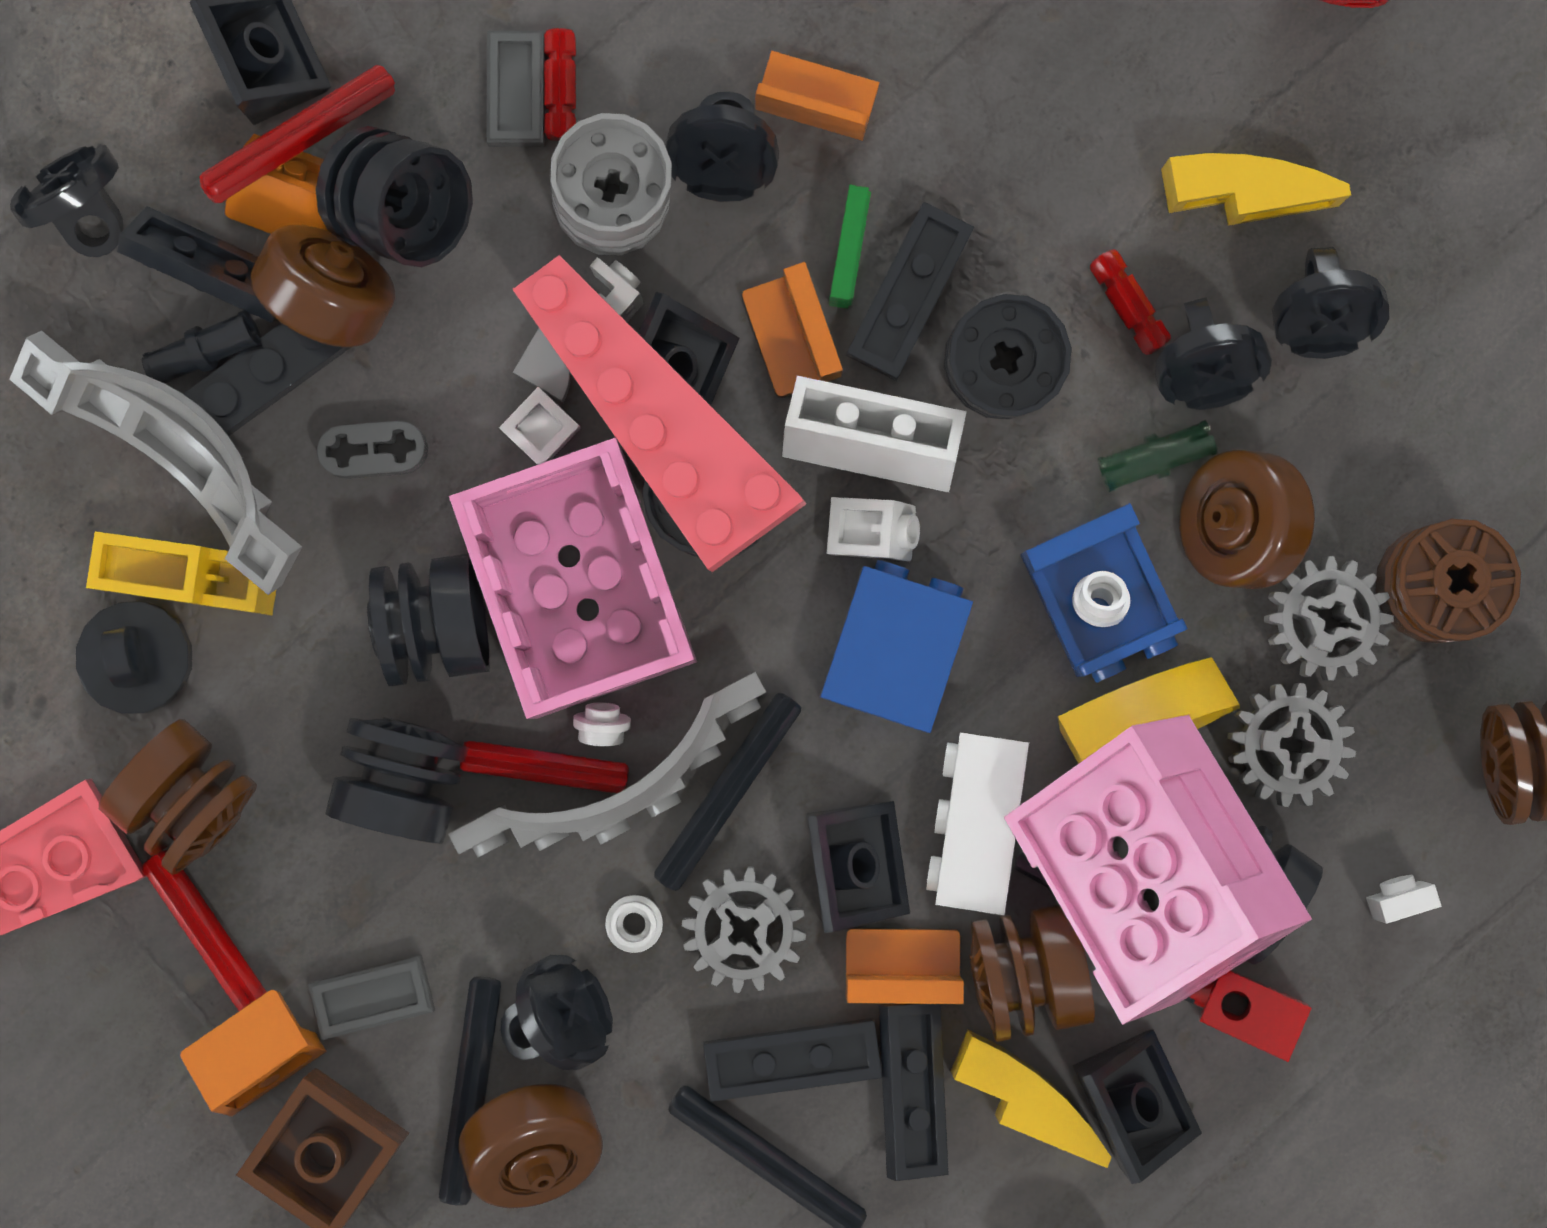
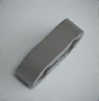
[317,421,428,479]

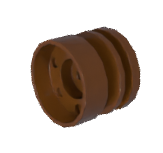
[1375,518,1521,643]
[1480,701,1547,825]
[98,719,257,875]
[969,904,1095,1042]

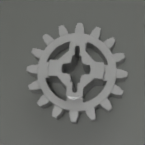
[1264,556,1394,681]
[1227,683,1356,807]
[682,866,806,993]

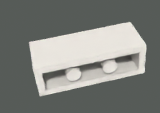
[782,376,967,492]
[926,733,1029,915]

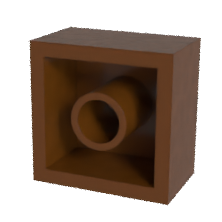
[236,1068,409,1228]

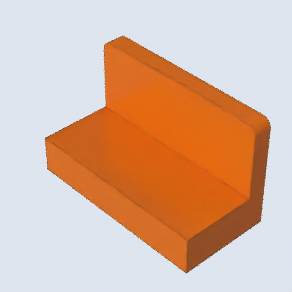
[755,50,880,141]
[225,133,328,234]
[742,262,843,398]
[846,928,964,1004]
[180,990,327,1116]

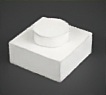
[499,387,581,465]
[1366,875,1442,924]

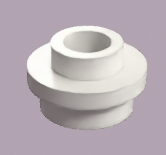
[1072,571,1130,627]
[573,703,631,746]
[605,895,663,953]

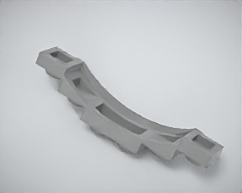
[9,330,302,595]
[448,672,766,858]

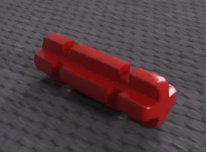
[544,28,576,141]
[1090,249,1171,355]

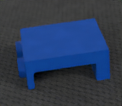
[1020,503,1188,683]
[820,560,973,733]

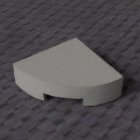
[513,328,570,403]

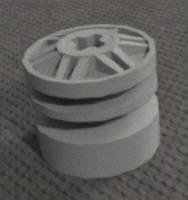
[550,113,672,255]

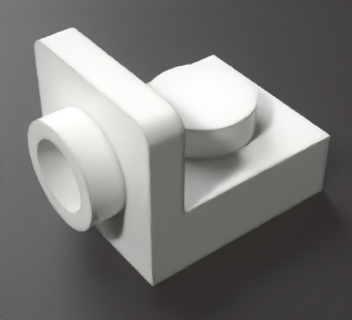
[590,257,644,322]
[827,497,920,562]

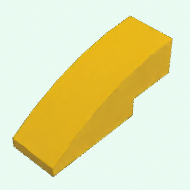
[1161,153,1351,226]
[86,531,276,616]
[1058,657,1240,764]
[950,1029,1112,1168]

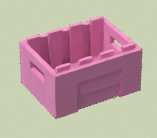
[449,438,697,719]
[1004,715,1312,1025]

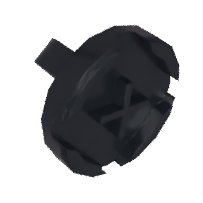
[665,91,779,202]
[10,144,123,257]
[1272,247,1390,359]
[1155,297,1272,410]
[76,602,192,714]
[500,955,613,1070]

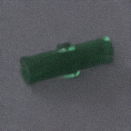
[1097,420,1218,492]

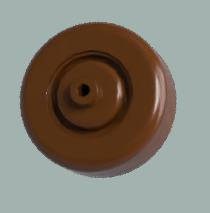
[251,225,395,347]
[1179,450,1315,589]
[459,1084,603,1208]

